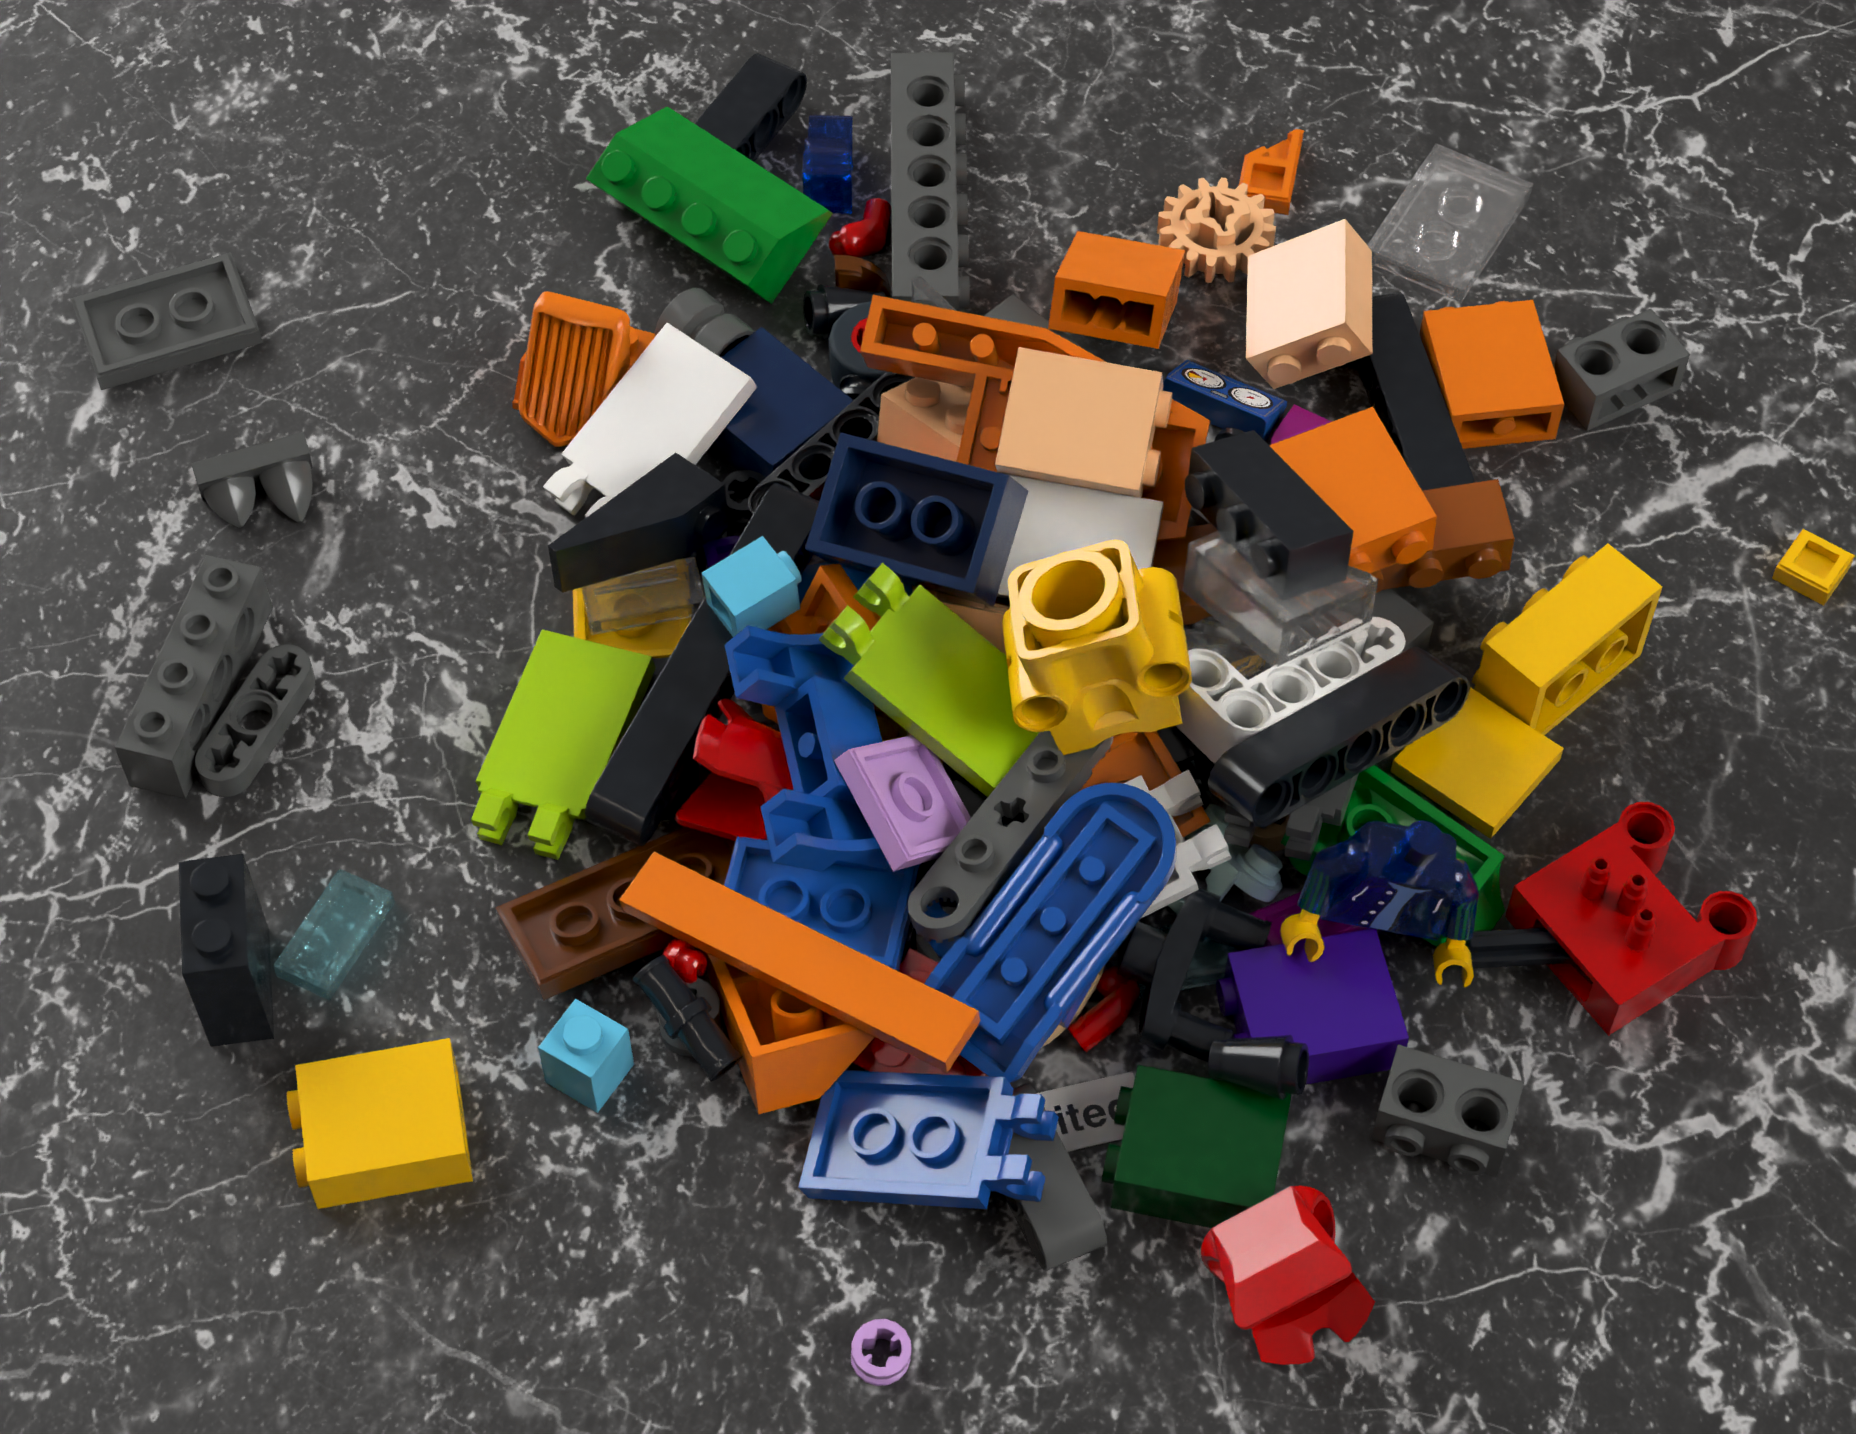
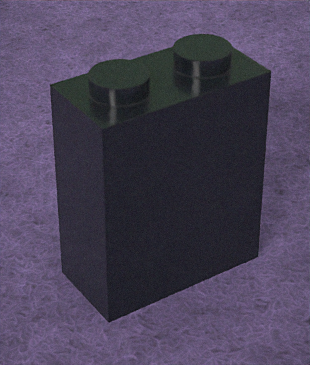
[179,854,274,1047]

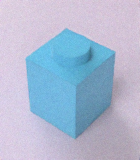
[702,536,802,637]
[538,999,634,1113]

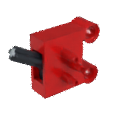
[1465,802,1758,1036]

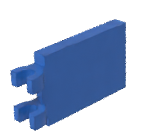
[798,1070,1059,1209]

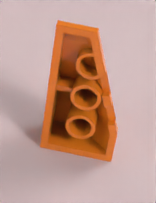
[700,950,875,1114]

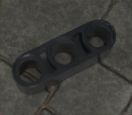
[694,53,807,162]

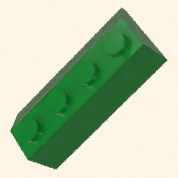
[586,106,833,304]

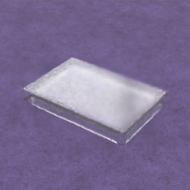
[1368,143,1533,303]

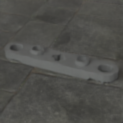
[908,731,1114,943]

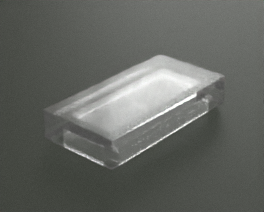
[581,557,705,635]

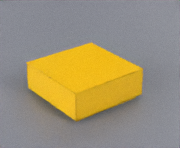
[1772,529,1855,606]

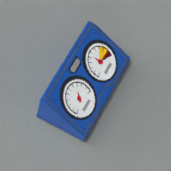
[1163,360,1287,441]

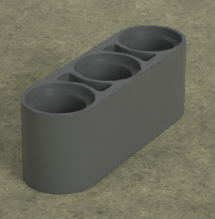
[1003,1083,1107,1271]

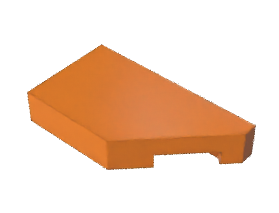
[1239,129,1304,215]

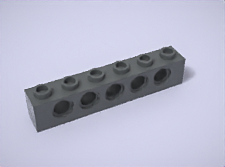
[891,52,970,311]

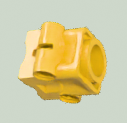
[1002,539,1192,755]

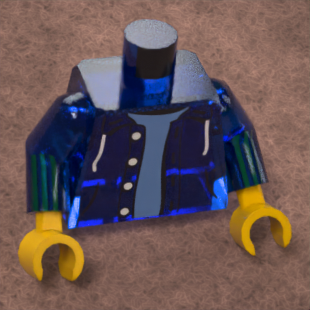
[1280,821,1479,987]

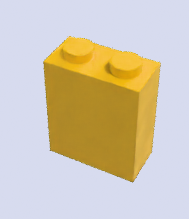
[287,1038,473,1209]

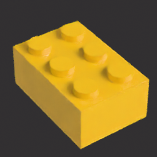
[1472,543,1663,736]

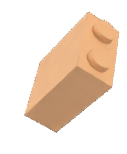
[1246,219,1373,389]
[995,347,1173,498]

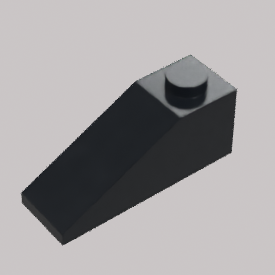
[548,452,729,593]

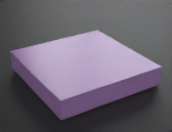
[834,735,971,871]

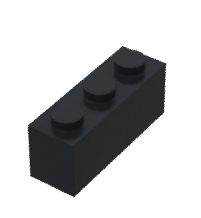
[1185,430,1354,600]

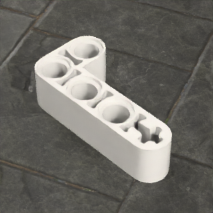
[1176,617,1406,763]

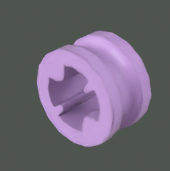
[851,1319,911,1386]

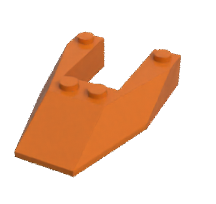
[860,295,1210,542]

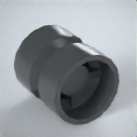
[655,287,755,357]

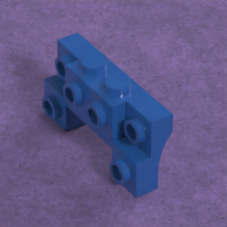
[724,625,890,872]

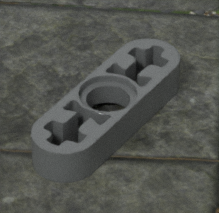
[195,644,315,797]

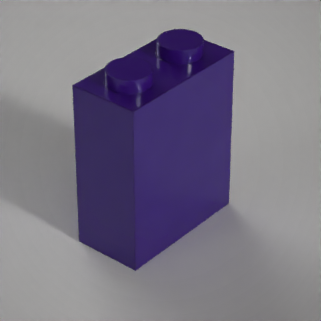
[1216,928,1409,1085]

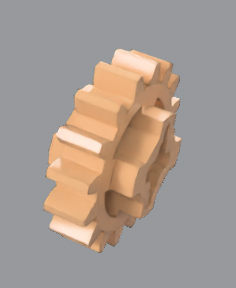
[1157,177,1276,283]

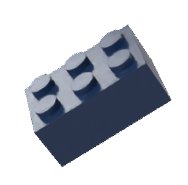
[805,433,1028,607]

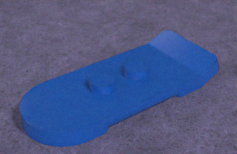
[924,783,1177,1083]

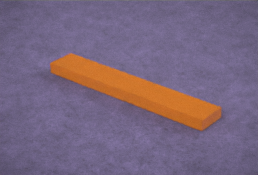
[619,852,981,1073]

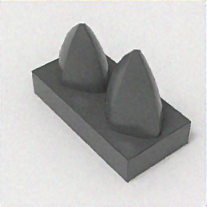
[191,432,313,528]

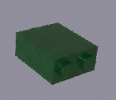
[1102,1065,1292,1228]

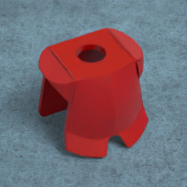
[675,699,794,841]
[1201,1185,1375,1365]

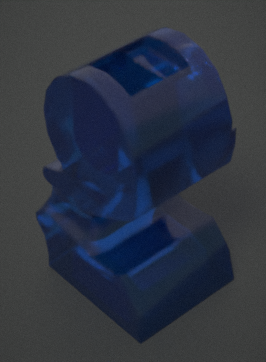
[802,115,853,214]

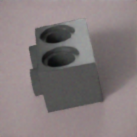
[1554,309,1690,431]
[1371,1044,1524,1177]

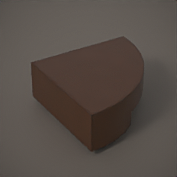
[834,255,891,298]

